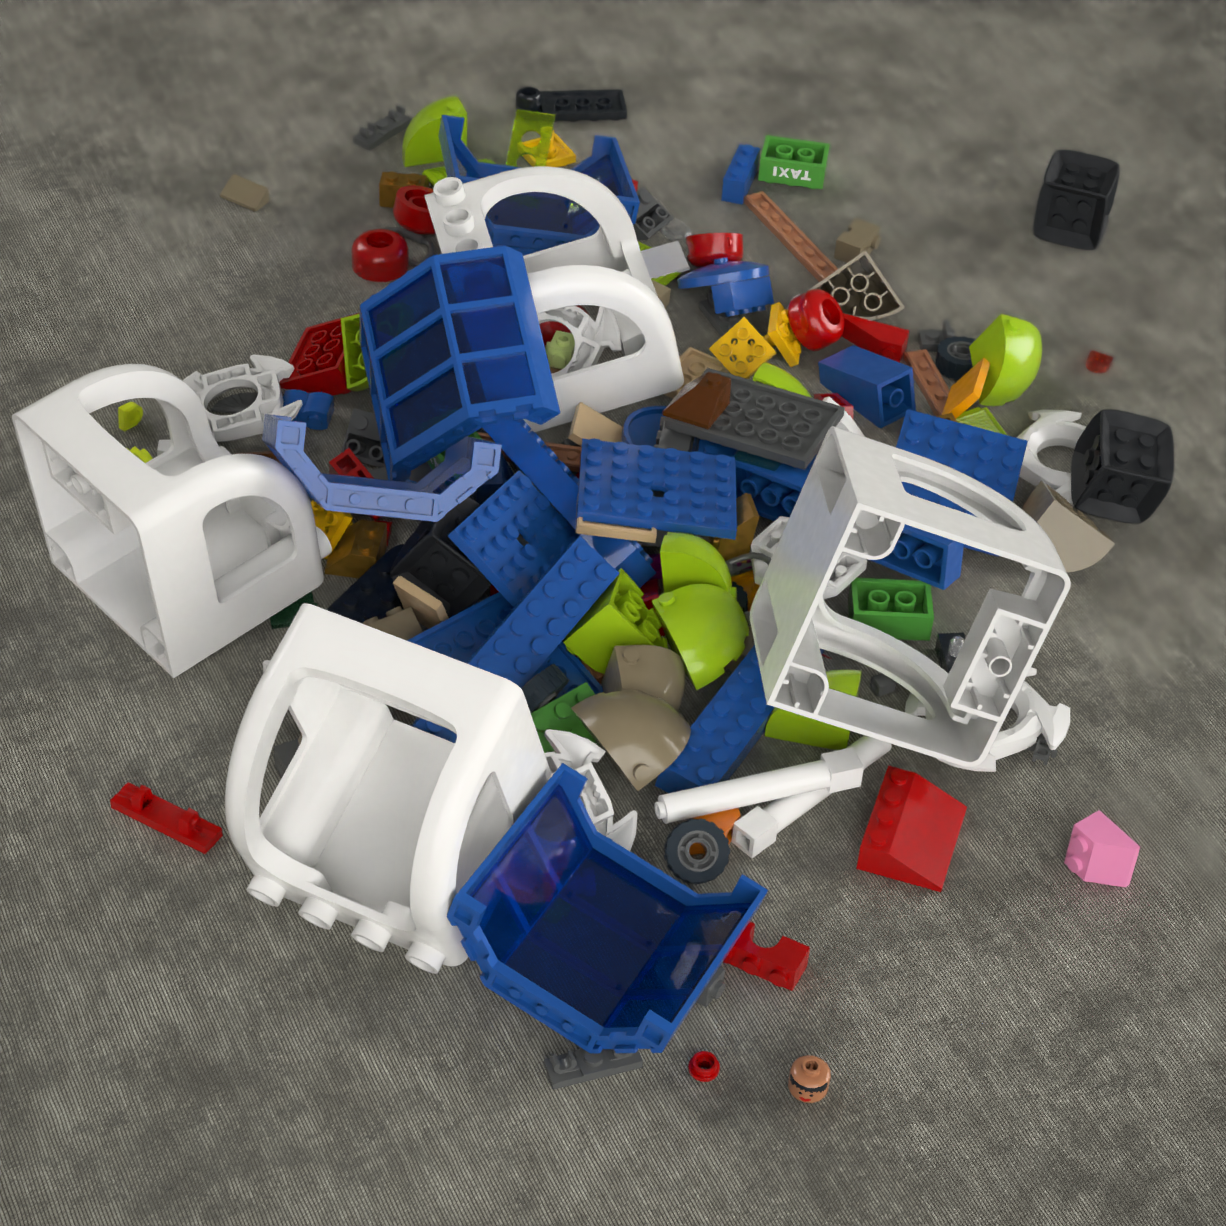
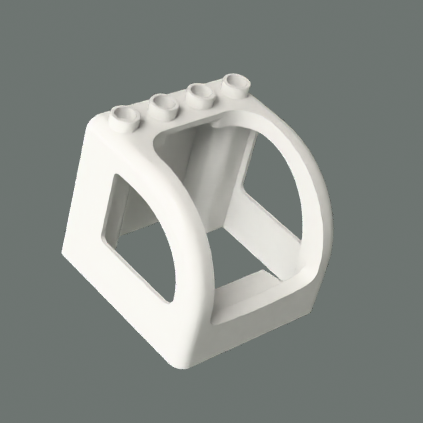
[424,166,684,432]
[12,364,332,678]
[750,426,1071,767]
[225,603,552,974]

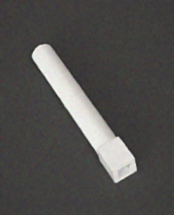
[731,735,892,858]
[654,747,864,824]

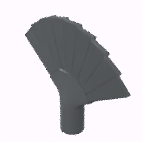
[211,392,258,414]

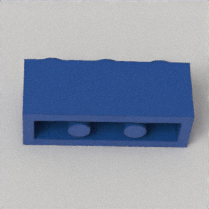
[721,144,760,205]
[711,276,774,317]

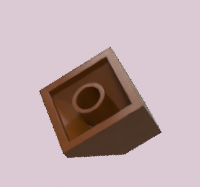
[663,372,731,430]

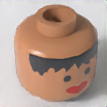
[788,1055,831,1103]

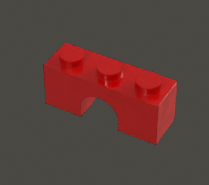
[711,916,810,991]

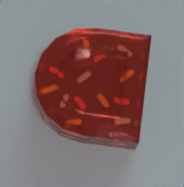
[1086,350,1114,373]

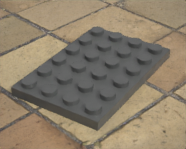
[665,368,845,470]

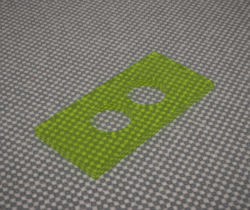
[506,109,556,167]

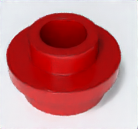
[688,1051,720,1082]

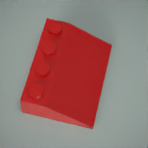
[279,313,360,396]
[856,765,967,892]

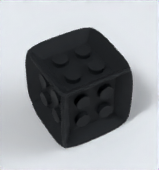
[1033,149,1120,250]
[1071,409,1175,523]
[390,497,491,618]

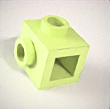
[545,330,575,369]

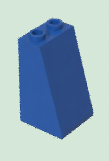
[818,345,916,428]

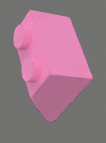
[1064,810,1140,887]

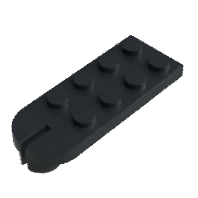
[515,86,627,122]
[326,544,404,623]

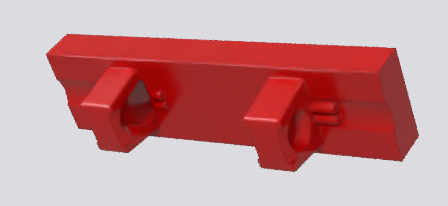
[110,782,223,854]

